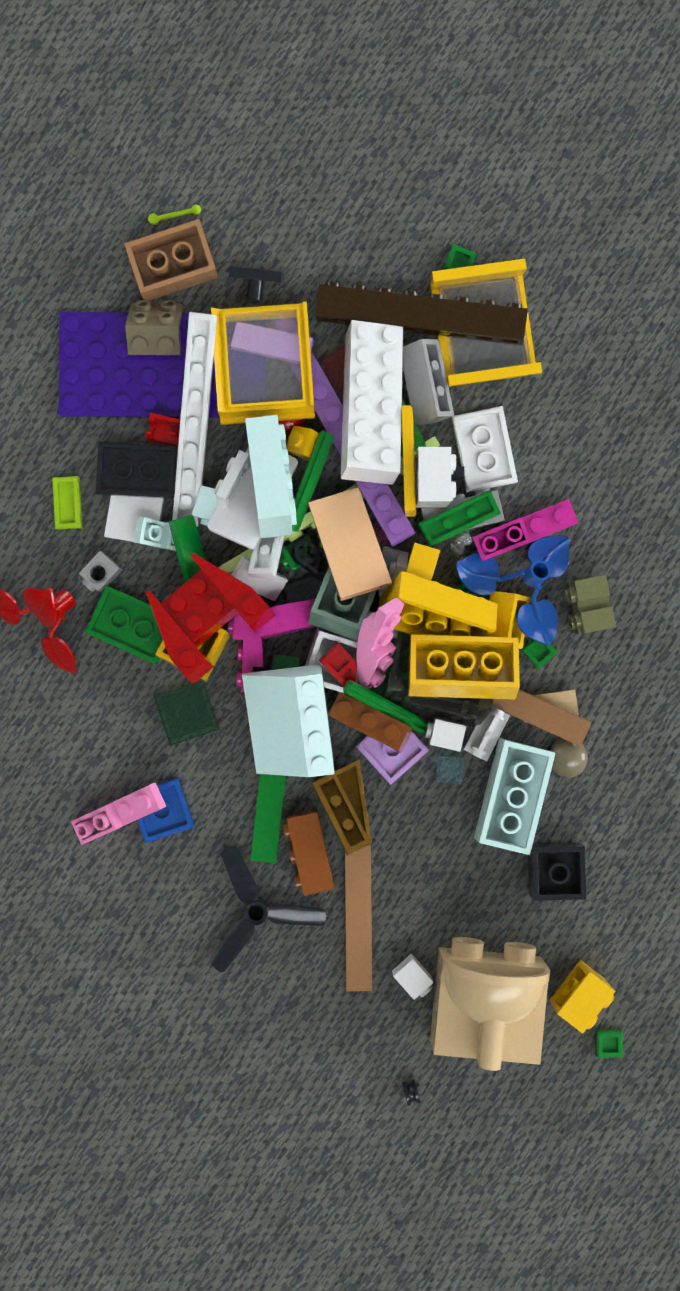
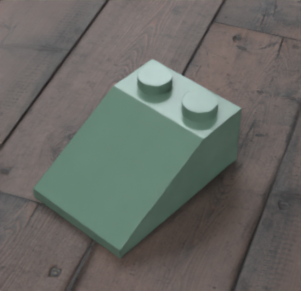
[308,561,387,642]

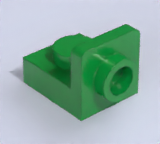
[280,535,320,573]

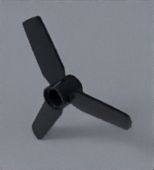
[211,845,326,972]

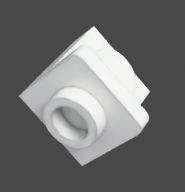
[382,546,409,582]

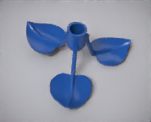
[456,536,570,645]

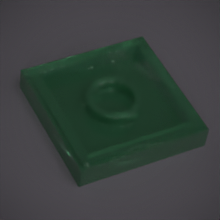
[154,680,220,746]

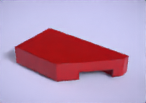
[319,642,357,686]

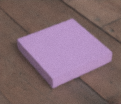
[356,732,429,785]

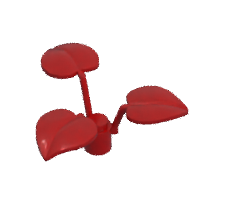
[0,587,78,673]

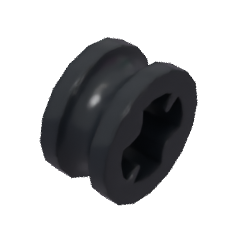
[402,1079,421,1106]

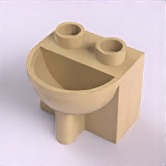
[430,937,550,1071]

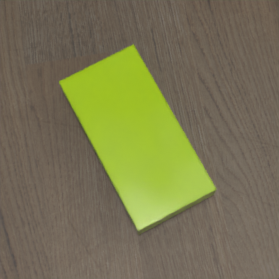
[52,476,83,530]

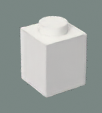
[425,718,466,752]
[392,954,434,1000]

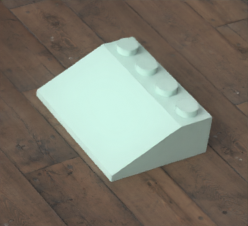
[242,664,335,777]

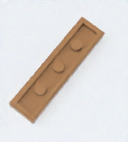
[485,689,592,747]

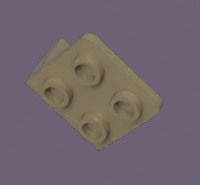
[125,300,183,355]

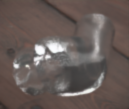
[450,531,472,562]

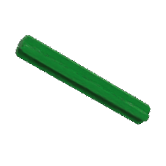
[292,431,334,532]
[343,680,428,734]

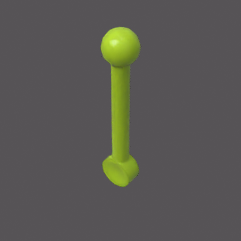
[148,204,201,225]

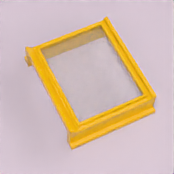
[430,259,542,387]
[211,302,315,425]

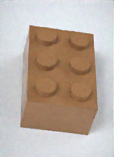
[124,219,218,301]

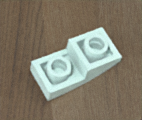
[133,517,176,551]

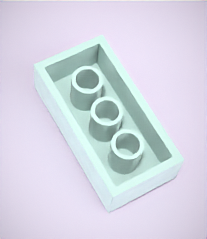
[245,415,297,538]

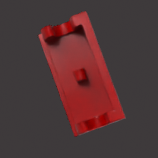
[146,413,180,447]

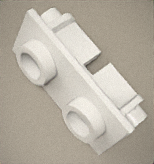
[464,704,510,761]

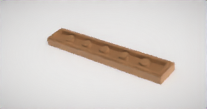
[345,845,372,991]

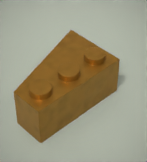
[312,760,372,857]

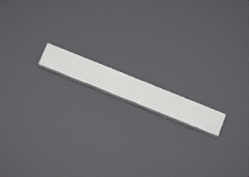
[172,312,217,527]

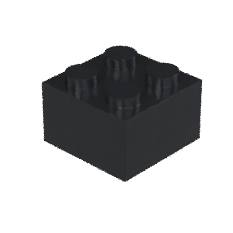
[528,842,586,901]

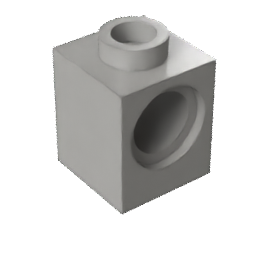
[79,551,123,592]

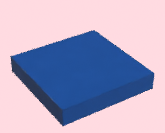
[130,777,195,843]

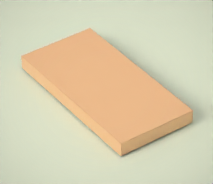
[308,487,392,601]

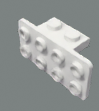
[208,447,298,549]

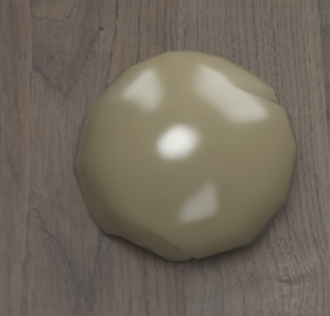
[550,738,588,778]

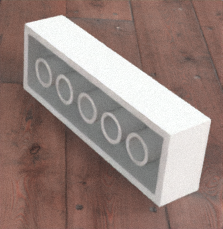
[341,320,403,485]

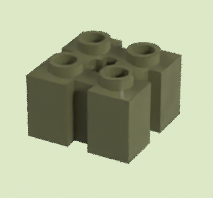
[563,575,616,634]

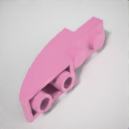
[356,597,404,689]
[71,783,166,845]

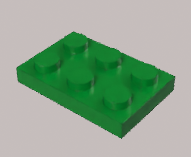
[85,585,163,665]

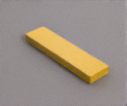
[402,405,416,517]

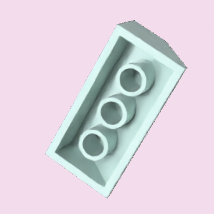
[474,738,555,855]

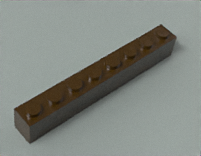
[315,282,528,346]

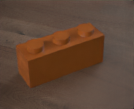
[328,692,412,753]
[283,809,334,896]

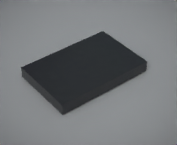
[95,442,178,499]

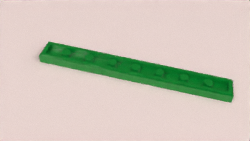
[250,654,300,863]

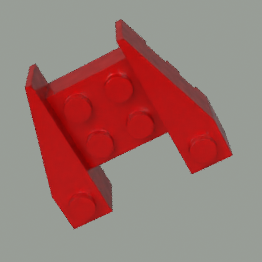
[146,553,275,684]

